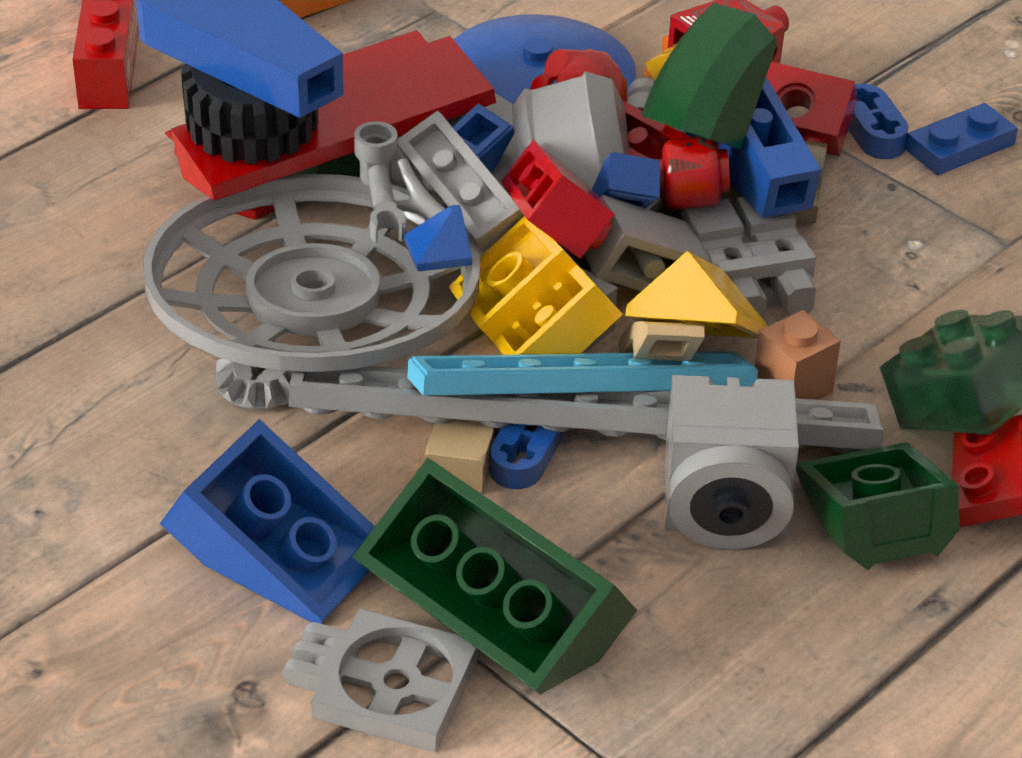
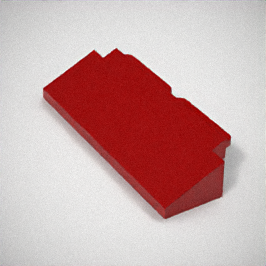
[171,30,497,201]

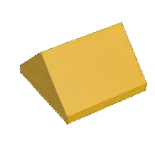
[625,251,768,339]

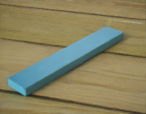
[407,351,758,396]

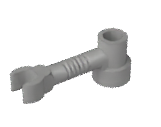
[354,121,406,243]

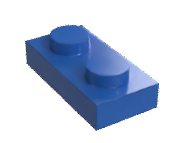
[905,103,1018,176]

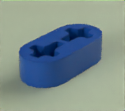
[848,84,909,159]
[489,423,563,489]

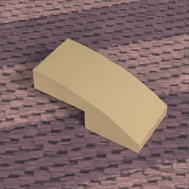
[618,321,705,361]

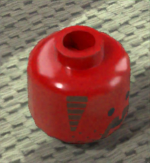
[656,137,730,209]

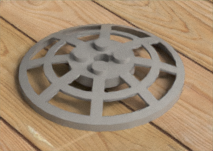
[143,174,480,372]

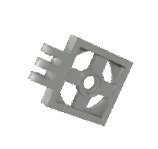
[281,608,479,753]

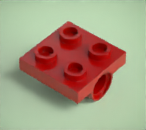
[952,415,1022,527]

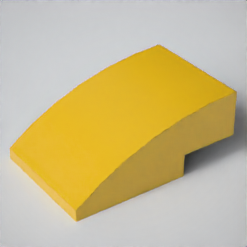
[448,216,623,355]

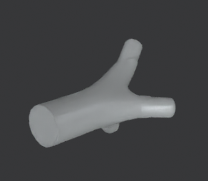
[394,158,445,221]

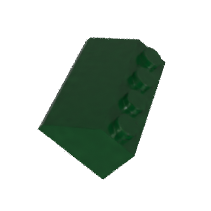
[352,458,637,695]

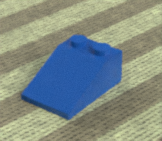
[160,419,375,624]

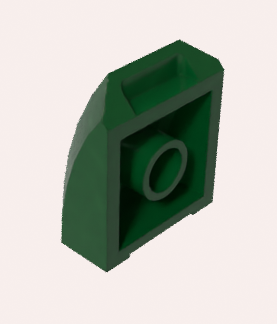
[641,3,777,149]
[796,442,959,571]

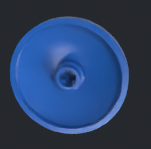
[453,14,636,105]

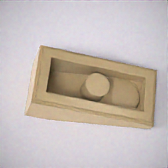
[423,419,497,493]

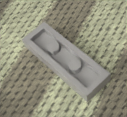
[397,111,524,252]

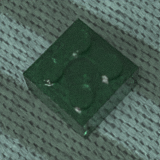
[879,310,1022,434]

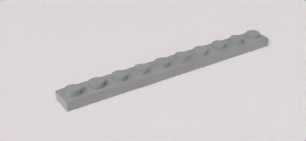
[289,366,883,454]

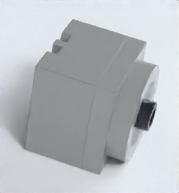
[664,375,799,550]

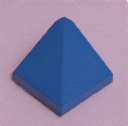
[405,205,472,272]

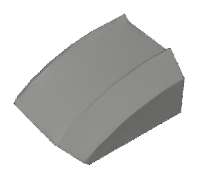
[512,71,630,190]

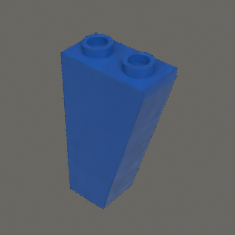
[136,0,344,118]
[685,77,821,218]

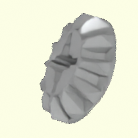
[215,340,293,409]

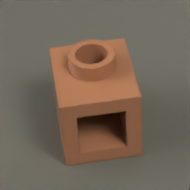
[755,310,841,400]

